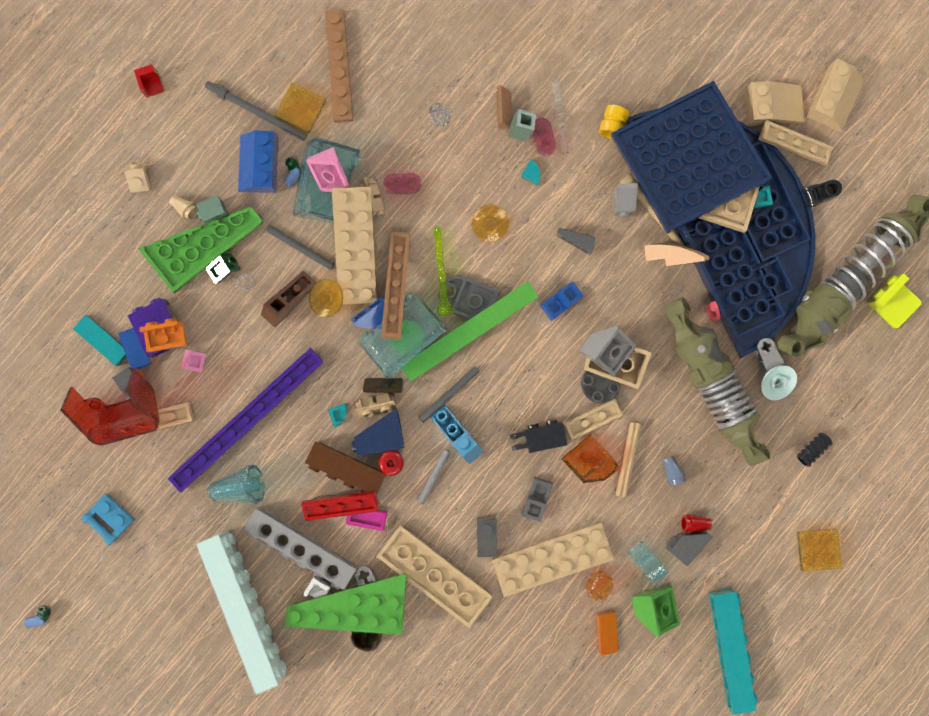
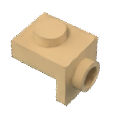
[124,162,151,193]

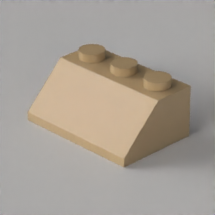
[806,59,864,132]
[583,347,652,389]

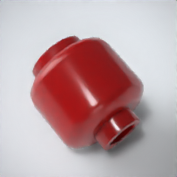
[379,450,405,476]

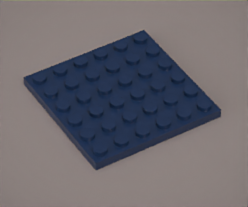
[611,81,772,234]

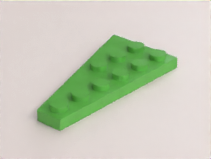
[138,207,264,293]
[285,574,407,635]

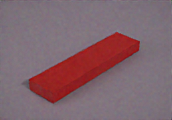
[301,491,380,521]

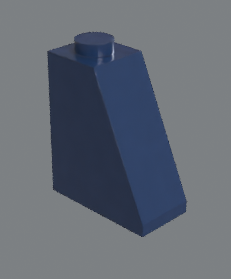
[352,410,405,456]

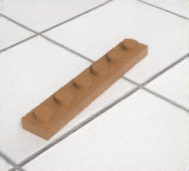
[325,10,353,123]
[381,232,410,340]

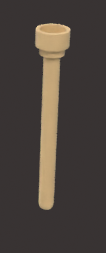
[620,173,684,246]

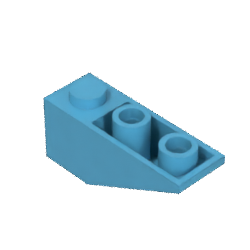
[431,405,484,465]

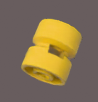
[598,105,630,139]

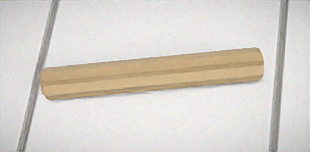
[616,422,641,498]

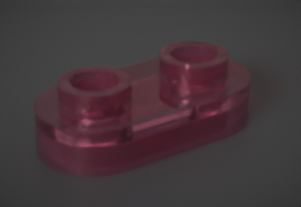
[533,118,556,156]
[383,173,421,194]

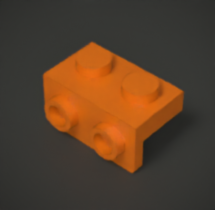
[140,318,188,353]

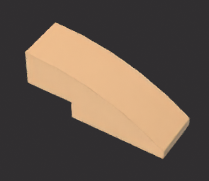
[644,244,709,266]

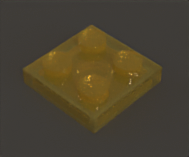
[275,82,326,134]
[797,529,842,572]

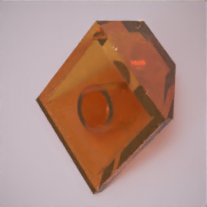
[561,435,620,484]

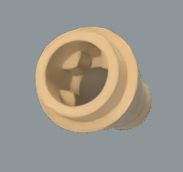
[169,195,198,220]

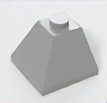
[579,326,637,377]

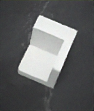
[303,576,332,598]

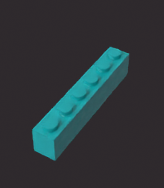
[708,589,758,715]

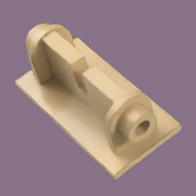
[358,177,385,216]
[356,393,397,418]

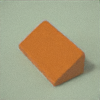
[596,612,619,655]

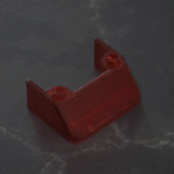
[60,368,160,446]

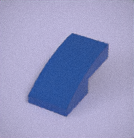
[540,281,584,321]
[118,328,151,371]

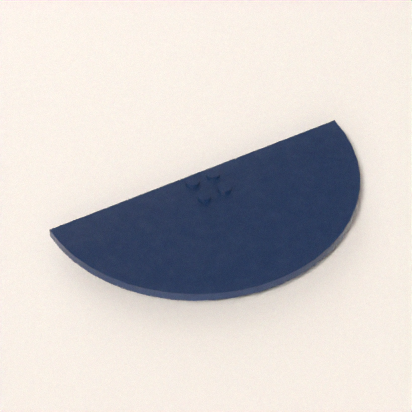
[627,109,816,358]

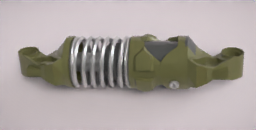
[664,297,770,466]

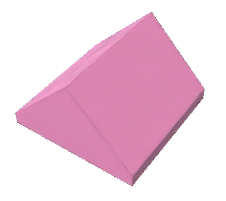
[306,147,350,192]

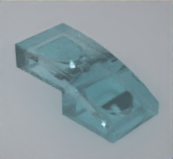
[627,541,669,586]

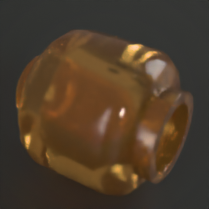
[585,571,614,602]

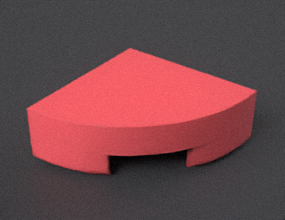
[705,301,720,323]

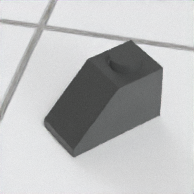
[477,517,497,557]
[666,532,713,567]

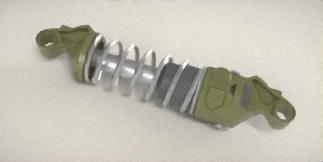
[778,194,929,357]

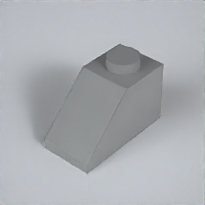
[612,183,638,218]

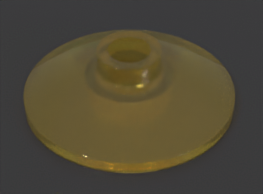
[471,205,509,242]
[309,279,343,317]

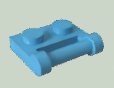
[81,493,135,546]

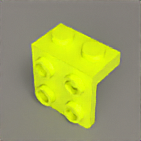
[868,273,921,329]

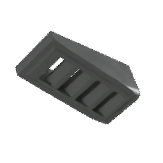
[556,228,596,254]

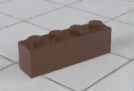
[305,441,386,494]

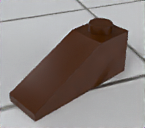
[261,271,317,327]

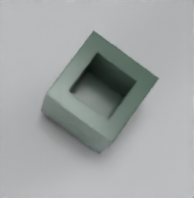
[508,109,536,142]
[196,195,229,224]

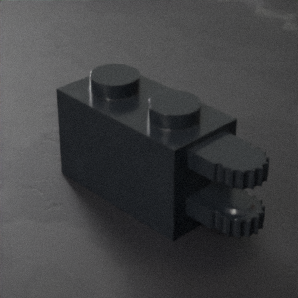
[509,419,567,453]

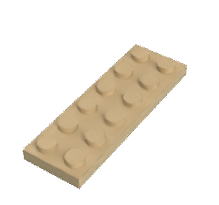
[332,187,377,304]
[492,522,614,597]
[376,524,493,628]

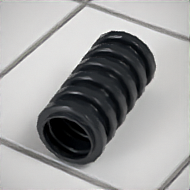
[797,432,833,467]

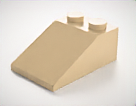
[744,81,804,127]

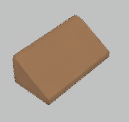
[497,85,512,129]

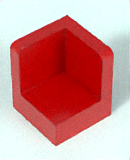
[134,64,164,97]

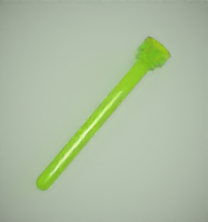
[434,227,453,316]

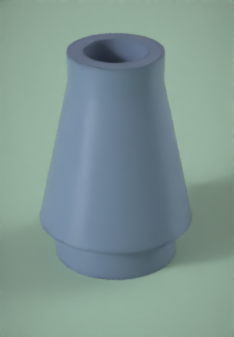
[663,456,686,487]

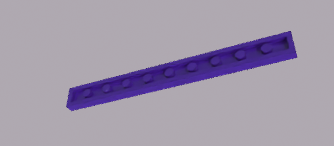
[167,348,324,493]

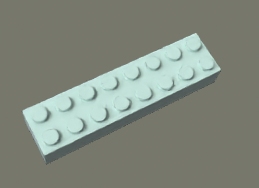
[196,530,287,695]

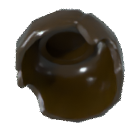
[350,631,383,652]

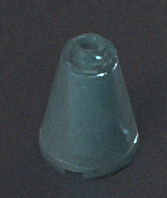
[207,465,265,504]

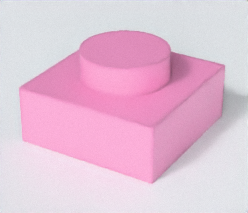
[181,349,206,373]

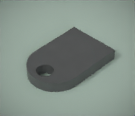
[439,275,500,320]

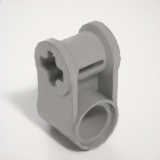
[754,338,785,374]

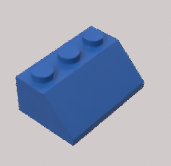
[238,130,278,193]

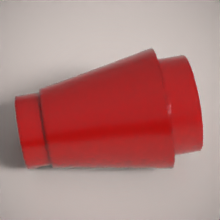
[681,514,712,533]

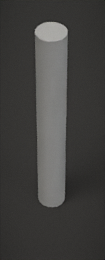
[417,450,451,504]

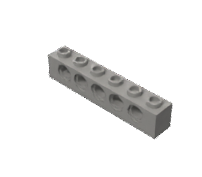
[244,507,358,590]

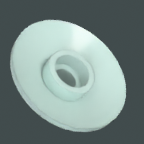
[761,365,797,400]

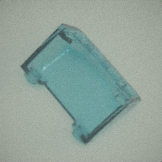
[293,137,361,223]
[358,293,447,379]

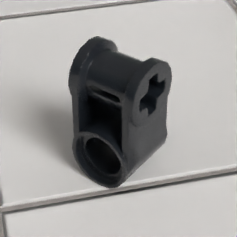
[801,180,842,208]

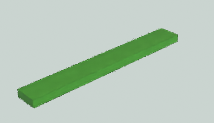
[401,281,539,381]

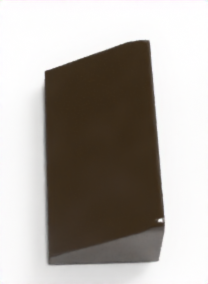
[363,378,403,393]

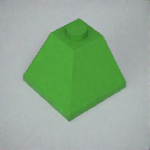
[632,586,680,636]

